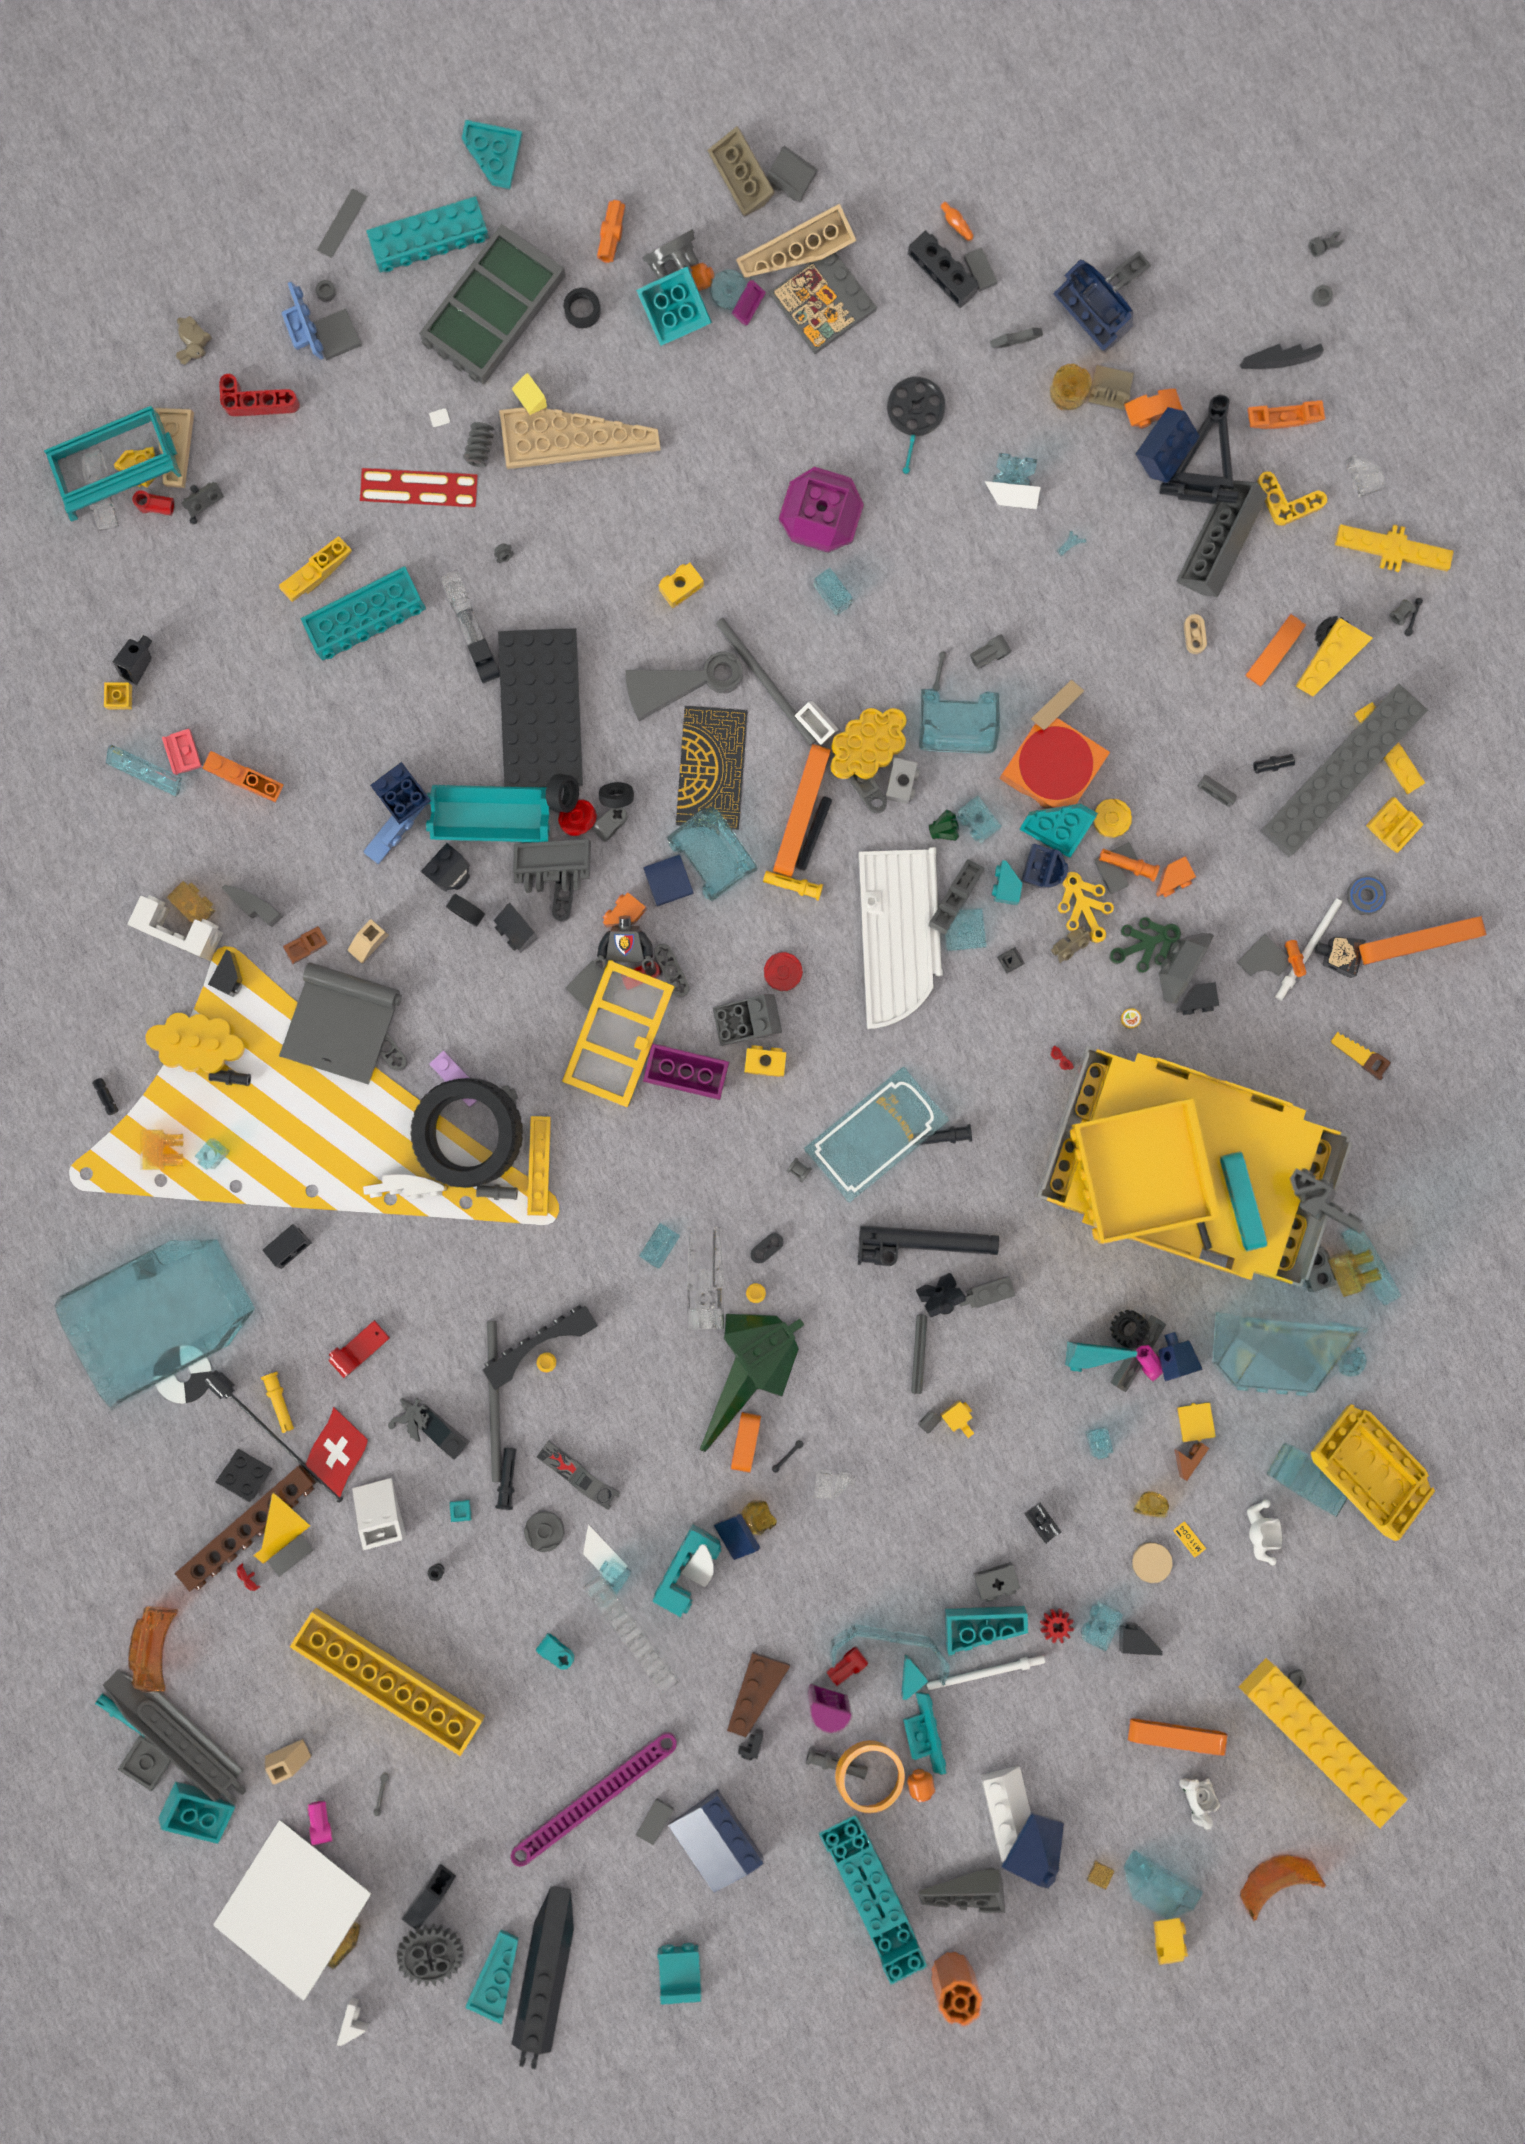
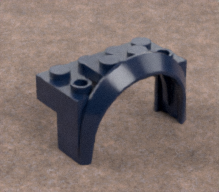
[1053,259,1134,353]

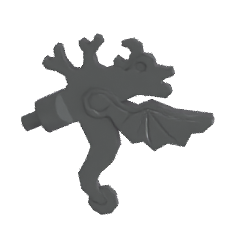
[388,1398,429,1442]

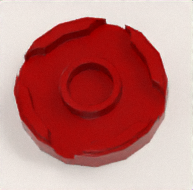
[558,799,597,836]
[764,952,803,991]

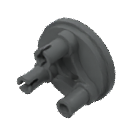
[642,229,699,279]

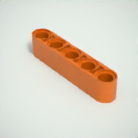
[1128,1718,1228,1756]

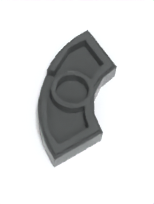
[990,328,1043,348]

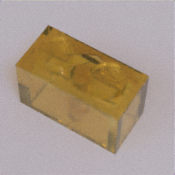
[166,881,215,924]

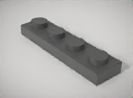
[1111,1315,1166,1392]

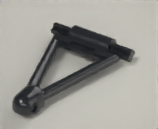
[1159,395,1239,505]

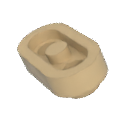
[1184,614,1207,654]

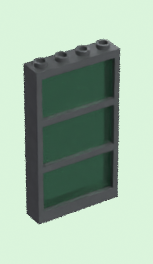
[419,224,566,385]

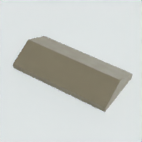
[707,126,775,216]

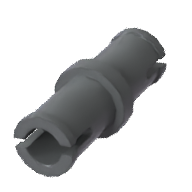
[476,1184,518,1200]

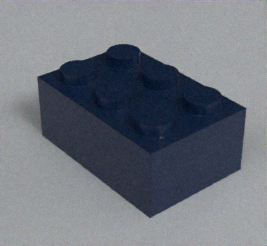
[1135,407,1200,483]

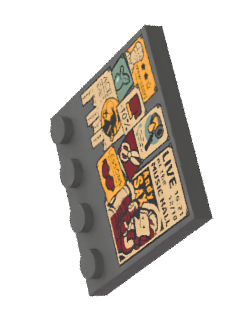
[769,253,877,354]

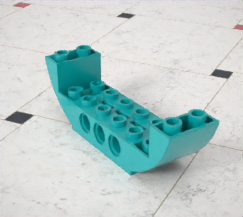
[819,1815,928,1985]

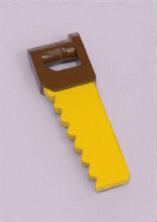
[1331,1032,1391,1081]

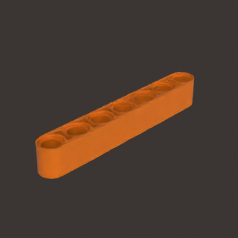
[773,744,831,877]
[1359,916,1487,965]

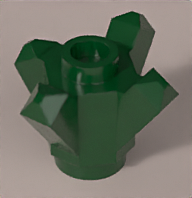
[929,809,959,841]

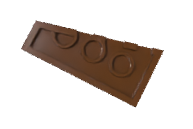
[727,1652,790,1737]

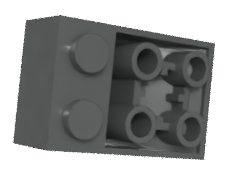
[713,994,782,1046]

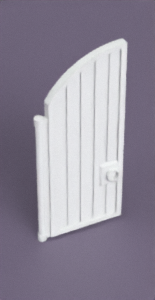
[858,847,943,1030]

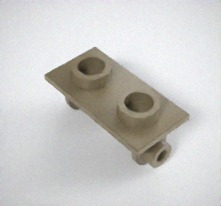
[1051,927,1091,963]

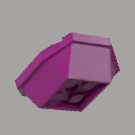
[779,466,864,553]

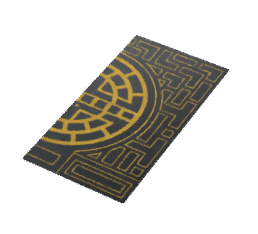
[676,706,748,830]

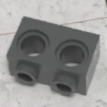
[1305,1247,1336,1292]

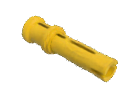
[763,870,823,901]
[260,1371,295,1433]

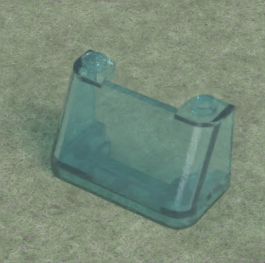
[918,689,1000,754]
[666,807,757,902]

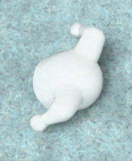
[1247,1499,1282,1565]

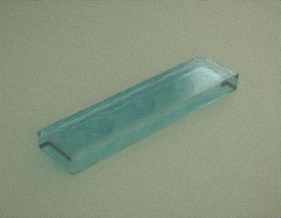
[106,745,182,797]

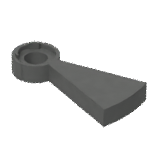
[625,651,743,721]

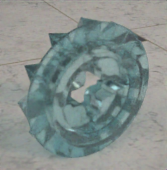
[1334,1344,1367,1377]

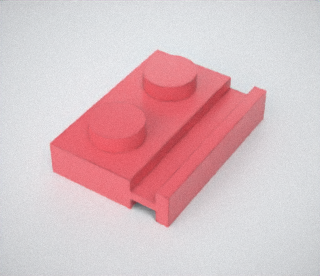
[162,729,202,776]

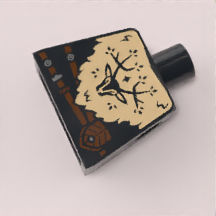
[1315,937,1366,978]

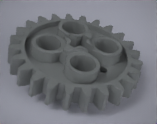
[397,1923,463,1986]

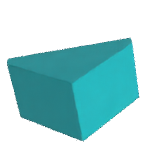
[901,1655,928,1700]

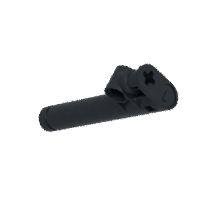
[857,1225,999,1266]

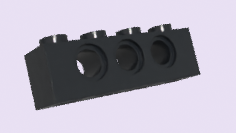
[907,230,979,308]

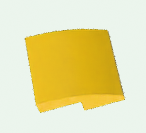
[1366,797,1424,853]

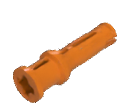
[1099,848,1160,882]

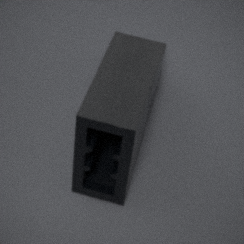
[401,1863,456,1930]

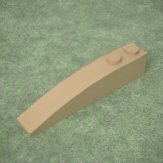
[736,204,856,278]

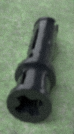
[912,1124,972,1146]
[495,1448,517,1510]

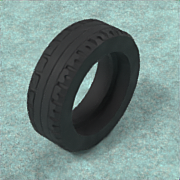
[410,1078,523,1188]

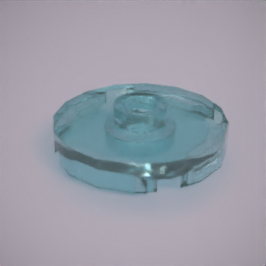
[710,269,747,310]

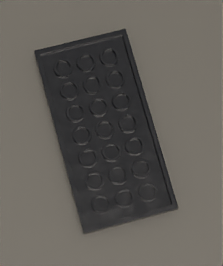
[498,628,583,787]

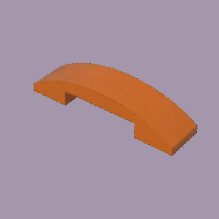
[1247,400,1325,429]
[1245,614,1306,687]

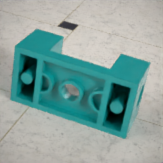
[652,1524,722,1618]

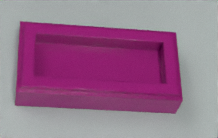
[731,280,766,325]

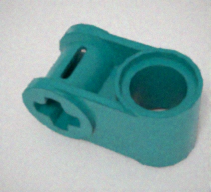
[535,1633,575,1670]

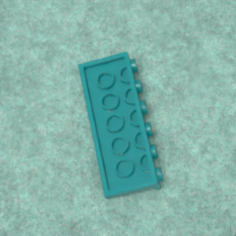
[366,196,490,272]
[300,566,426,661]

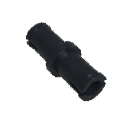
[1253,754,1295,774]
[209,1070,251,1086]

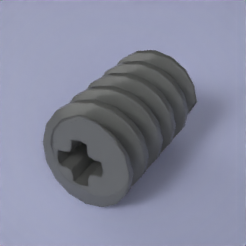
[463,422,495,468]

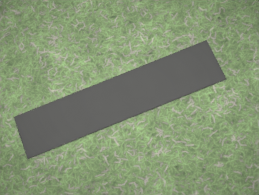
[317,188,367,258]

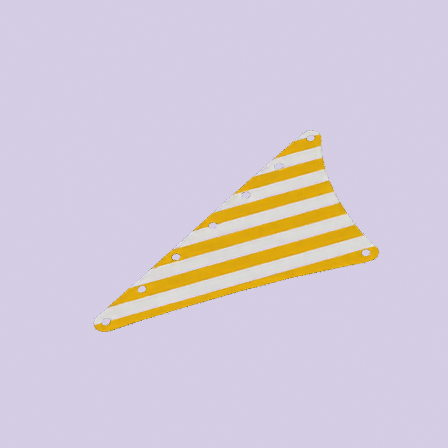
[69,946,559,1225]

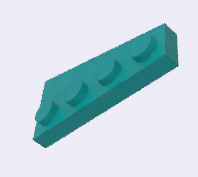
[465,1929,519,2025]

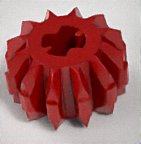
[1040,1608,1074,1643]

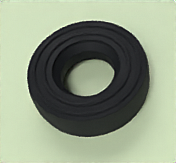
[599,782,634,808]

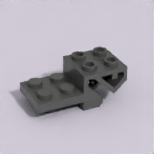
[1290,1168,1365,1234]

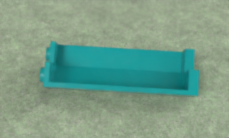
[426,785,551,842]

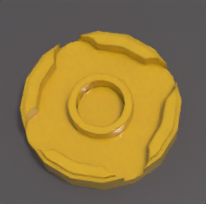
[1093,799,1132,838]

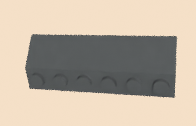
[1176,480,1268,597]

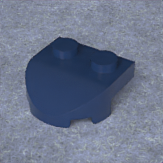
[1021,844,1068,888]

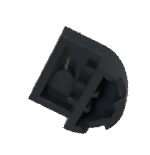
[421,843,470,892]

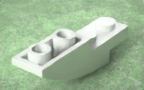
[363,1175,447,1200]

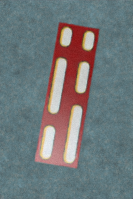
[360,468,478,508]

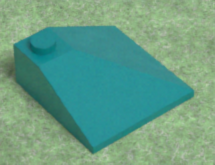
[636,266,712,346]
[1065,1342,1137,1372]

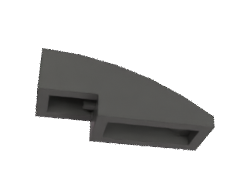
[222,885,284,927]

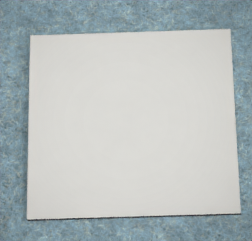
[213,1820,372,2001]

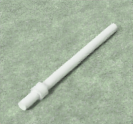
[1275,899,1342,1001]
[927,1655,1045,1690]

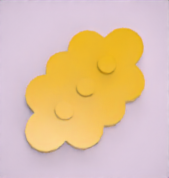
[830,708,907,779]
[145,1013,245,1074]

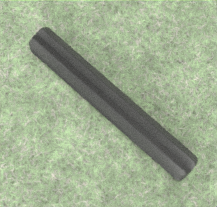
[911,1315,927,1394]

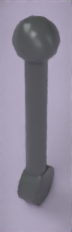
[932,651,947,691]
[373,1773,389,1816]

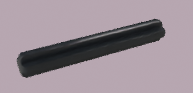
[796,796,832,871]

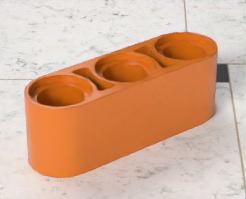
[731,1412,761,1473]

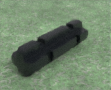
[92,1078,118,1115]

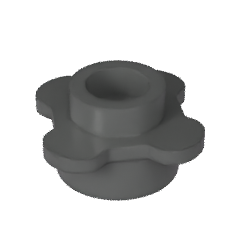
[494,543,514,563]

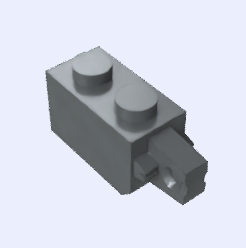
[959,1276,1016,1308]

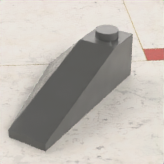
[919,1868,1005,1913]

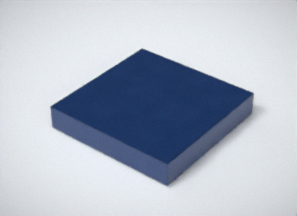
[714,1513,761,1560]

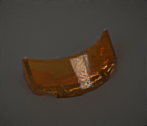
[128,1606,178,1692]
[1239,1855,1326,1921]

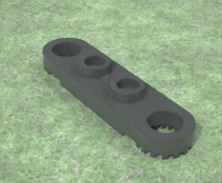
[848,774,887,814]

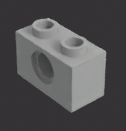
[886,758,920,804]

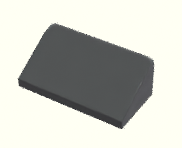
[1197,775,1237,807]

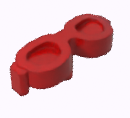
[1050,1046,1074,1070]
[236,1563,261,1591]

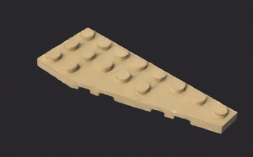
[499,407,661,469]

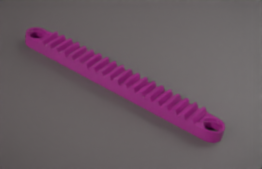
[510,1732,677,1867]

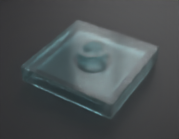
[945,908,987,951]

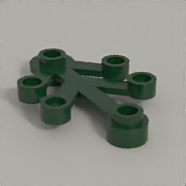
[1109,917,1181,973]

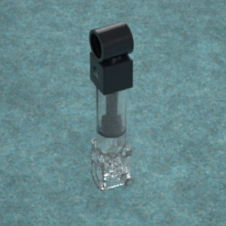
[439,569,500,684]

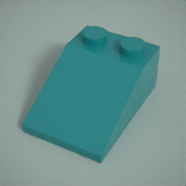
[158,1781,235,1844]

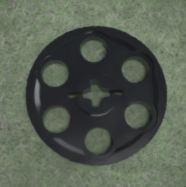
[887,377,945,436]

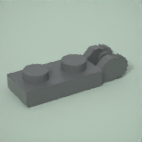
[1105,251,1151,292]

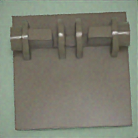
[1088,365,1134,411]

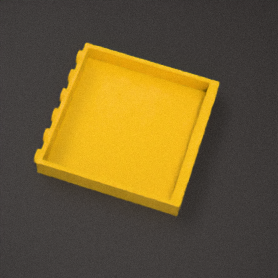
[1070,1098,1220,1244]

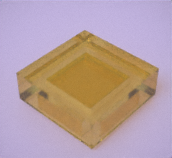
[1087,1860,1115,1890]

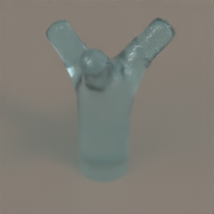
[1057,531,1086,556]

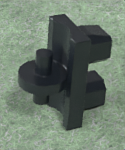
[1024,1502,1061,1544]

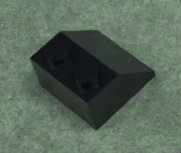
[494,902,539,953]

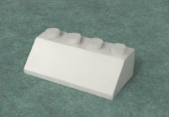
[980,1766,1031,1862]

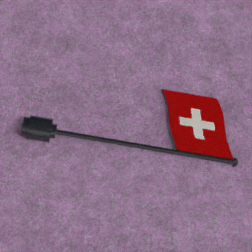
[205,1370,368,1503]

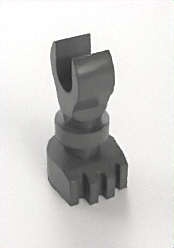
[1308,231,1344,257]

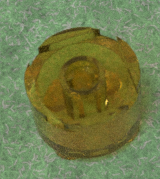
[1050,363,1092,410]

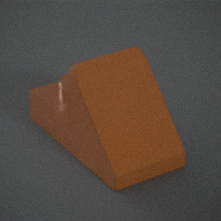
[1174,1442,1209,1481]

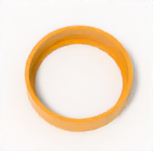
[835,1740,905,1813]

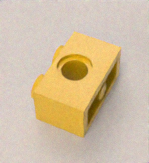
[659,562,704,608]
[744,1045,786,1077]

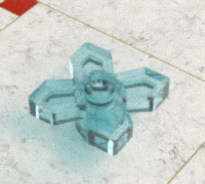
[992,453,1037,486]

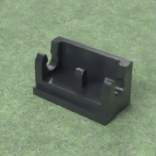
[262,1224,312,1269]

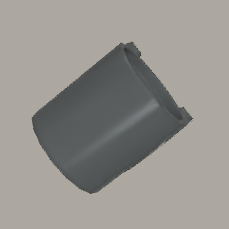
[591,807,628,842]

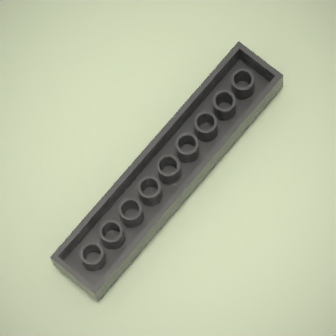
[1260,684,1428,857]

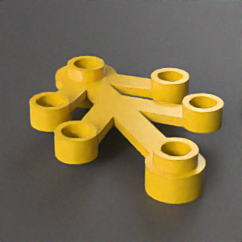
[1057,872,1114,943]

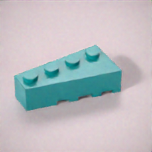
[945,1606,1028,1656]

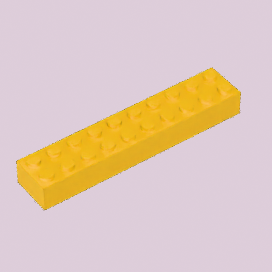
[290,1608,485,1756]
[1238,1658,1408,1828]

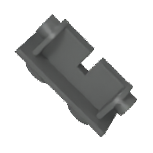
[181,482,224,517]

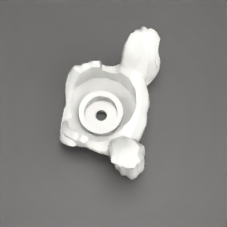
[1179,1778,1220,1830]

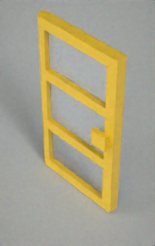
[562,960,675,1107]

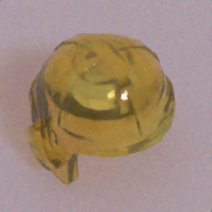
[741,1500,777,1535]

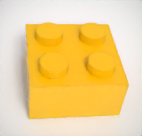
[104,682,132,709]

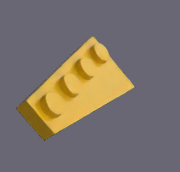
[1296,618,1373,697]

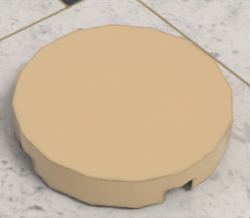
[1132,1542,1173,1583]

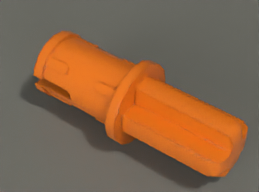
[1285,940,1307,978]

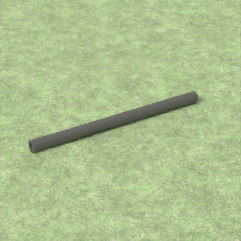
[716,618,817,746]
[487,1321,501,1482]

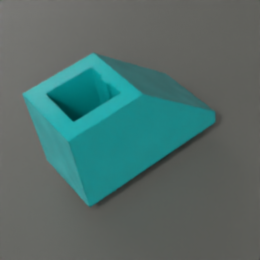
[992,860,1023,905]

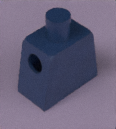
[1158,1332,1203,1381]

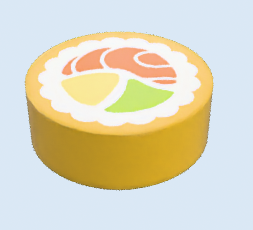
[1121,1009,1141,1029]

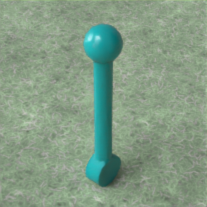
[903,435,916,474]

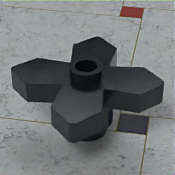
[916,1273,966,1318]

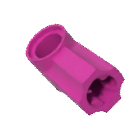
[1135,1345,1163,1382]
[308,1801,332,1845]

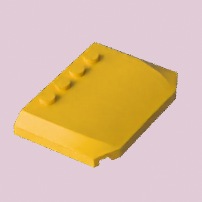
[1311,1404,1435,1541]

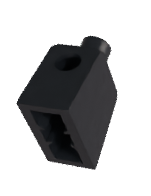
[112,635,152,685]

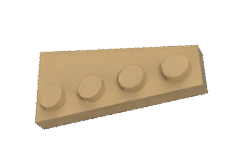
[155,408,194,488]

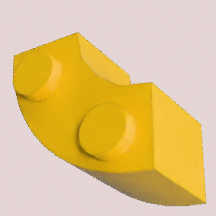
[1153,1918,1188,1965]

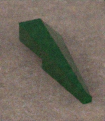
[699,1357,757,1452]

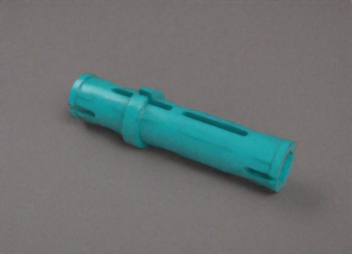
[95,1693,145,1738]

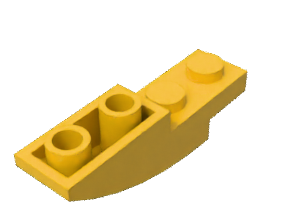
[279,536,352,602]

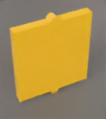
[1177,1402,1216,1442]

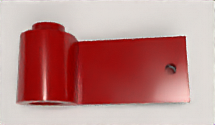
[328,1320,390,1378]

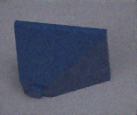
[1001,1812,1064,1889]

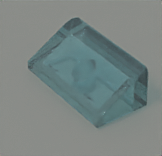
[639,1223,680,1269]

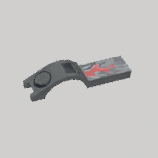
[536,1440,621,1510]

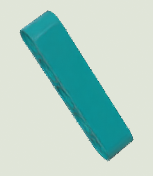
[1220,1151,1267,1252]

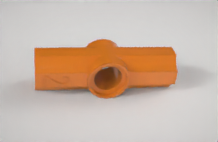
[597,200,626,263]

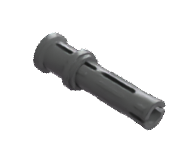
[806,1746,868,1780]

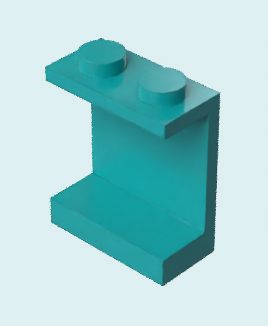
[657,1943,702,2005]

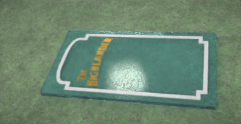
[804,1067,949,1203]

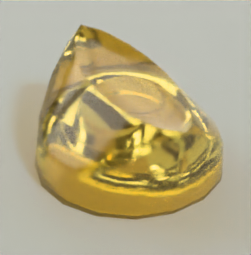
[1133,1491,1169,1518]

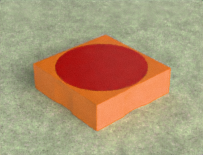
[999,718,1110,809]

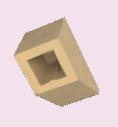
[348,919,389,964]
[265,1739,311,1785]

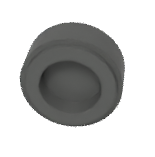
[316,280,336,302]
[1312,285,1333,307]

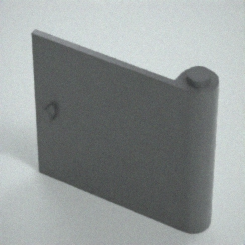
[279,962,402,1085]

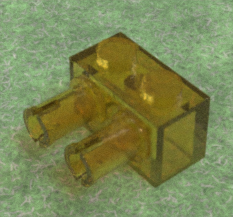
[140,1130,183,1170]
[1329,1249,1382,1297]

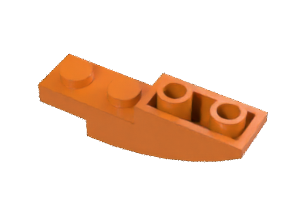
[202,751,284,803]

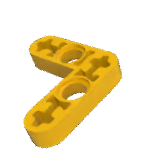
[1257,471,1327,526]

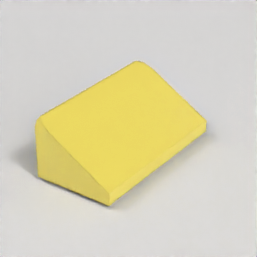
[512,373,547,415]

